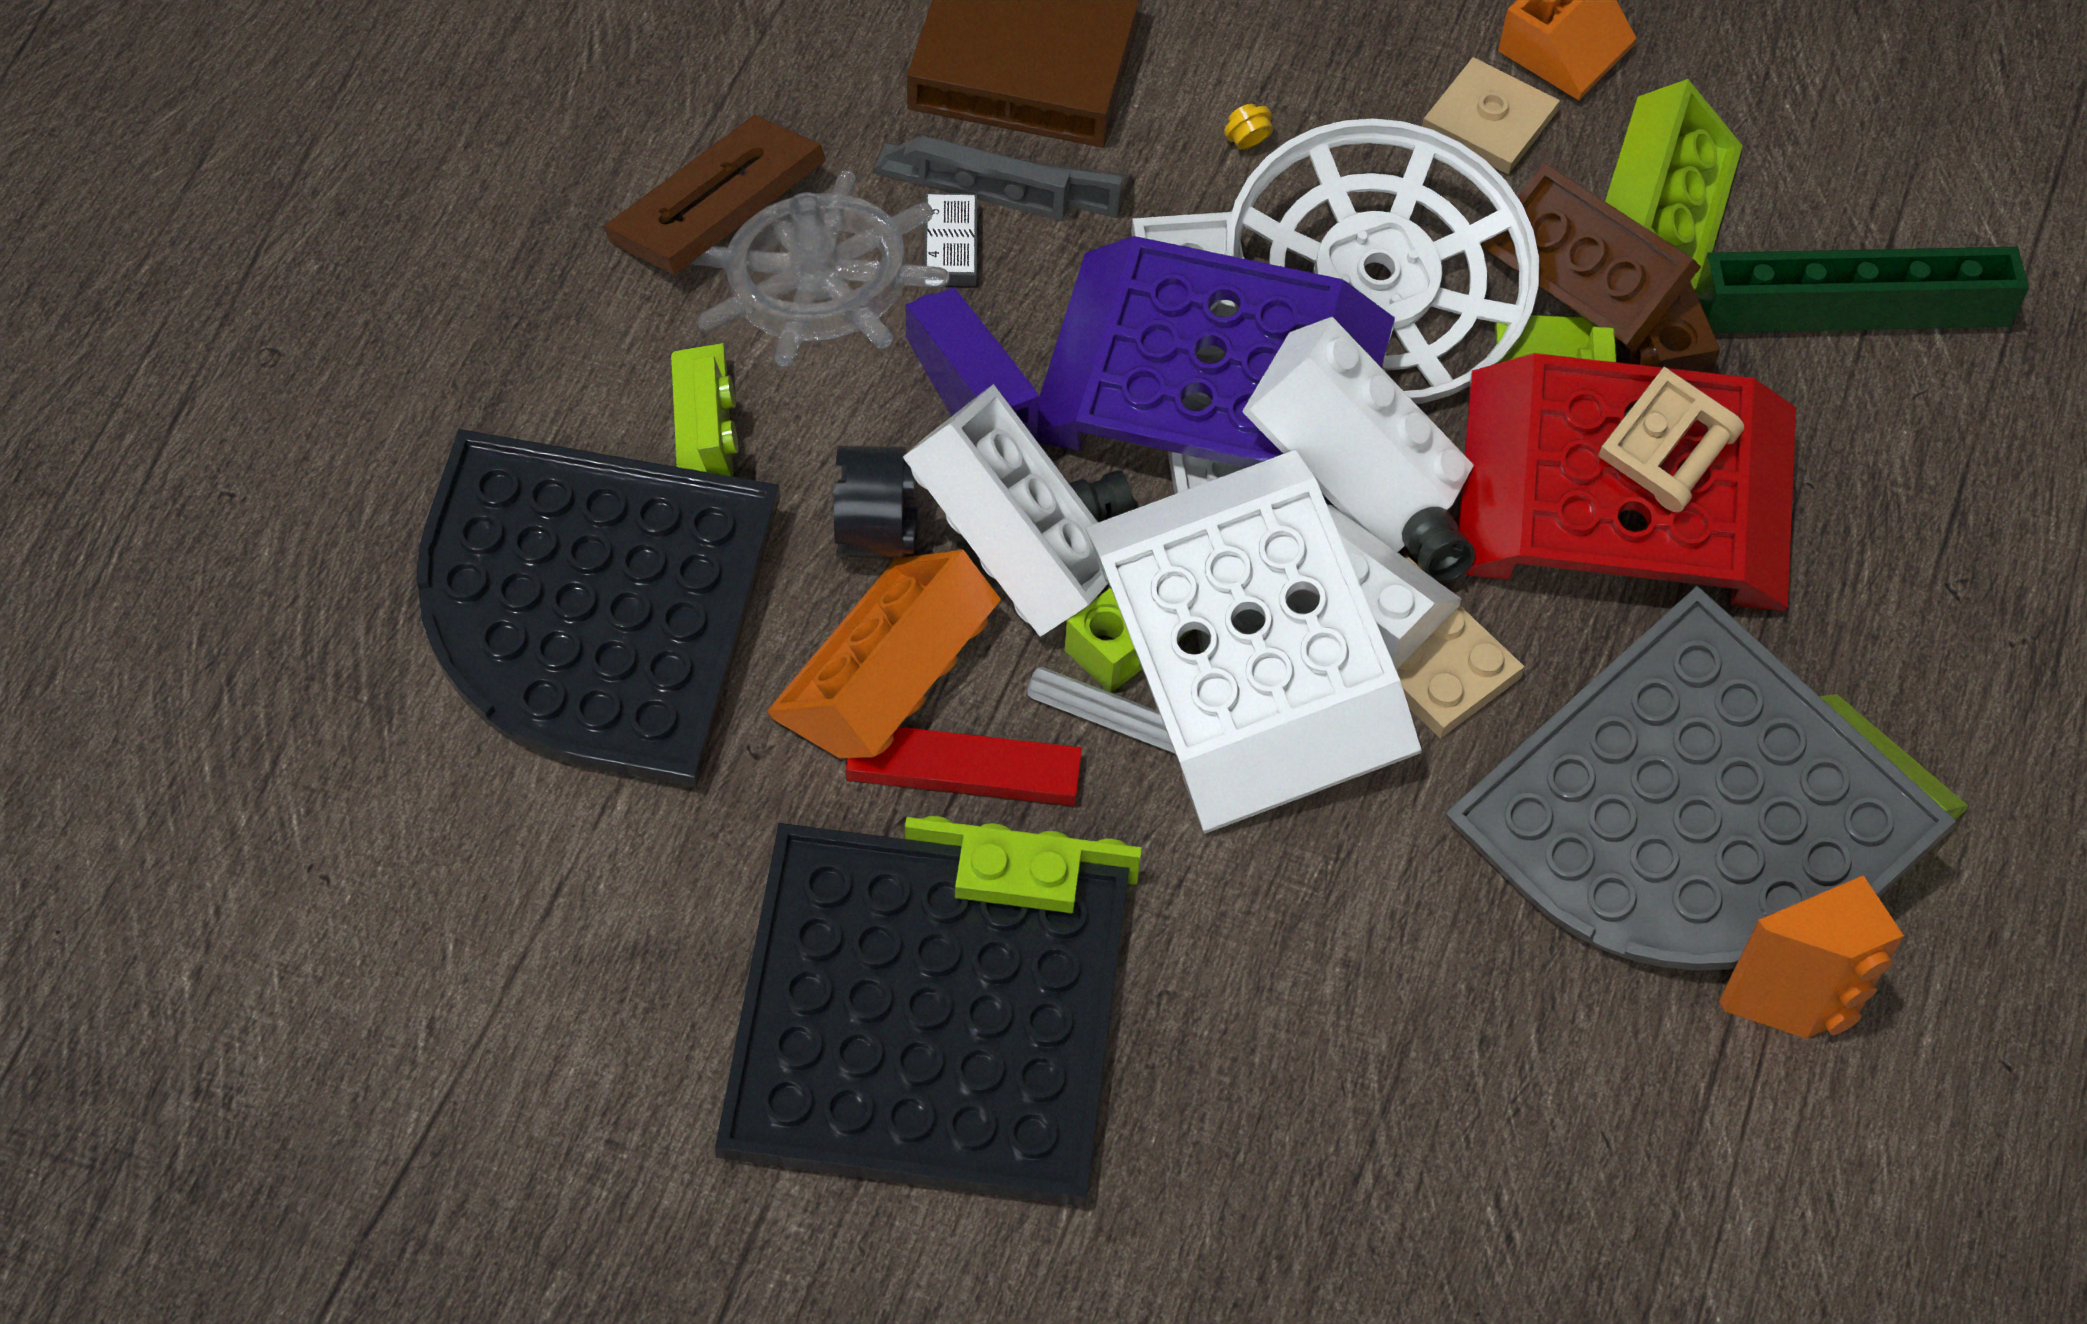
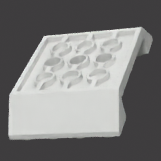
[1085,450,1421,834]

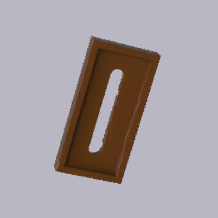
[604,115,826,275]

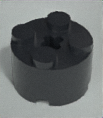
[834,446,918,558]

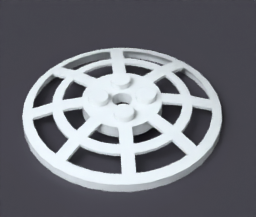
[1224,118,1539,404]

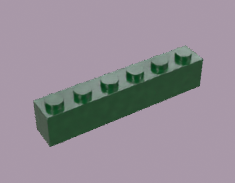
[1695,246,2029,333]

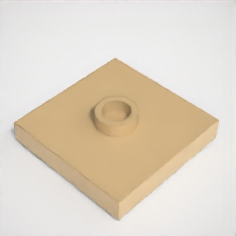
[1422,57,1560,175]

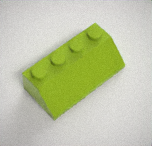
[1605,79,1743,291]

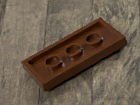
[1481,162,1701,353]

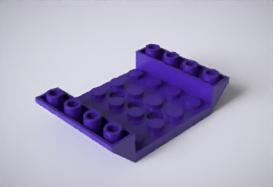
[1037,236,1395,508]

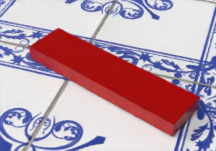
[846,727,1082,806]

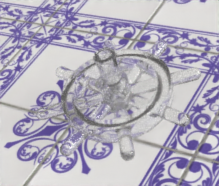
[690,170,950,367]

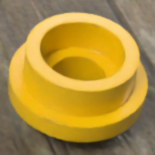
[1224,104,1274,149]

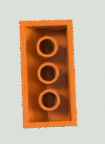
[766,549,1001,759]

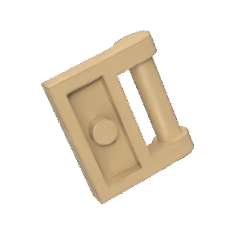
[1598,367,1745,513]

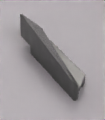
[874,135,1132,221]

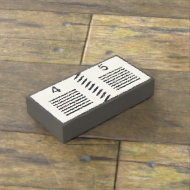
[924,193,977,286]

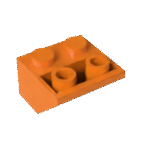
[1498,0,1637,100]

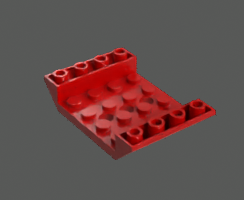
[1458,353,1796,612]

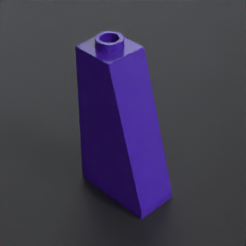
[906,287,1039,441]

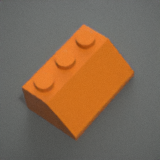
[1718,875,1904,1039]

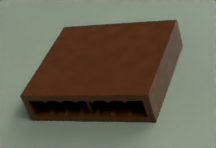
[907,0,1142,148]

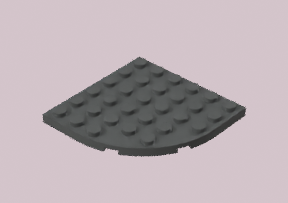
[1446,586,1956,970]

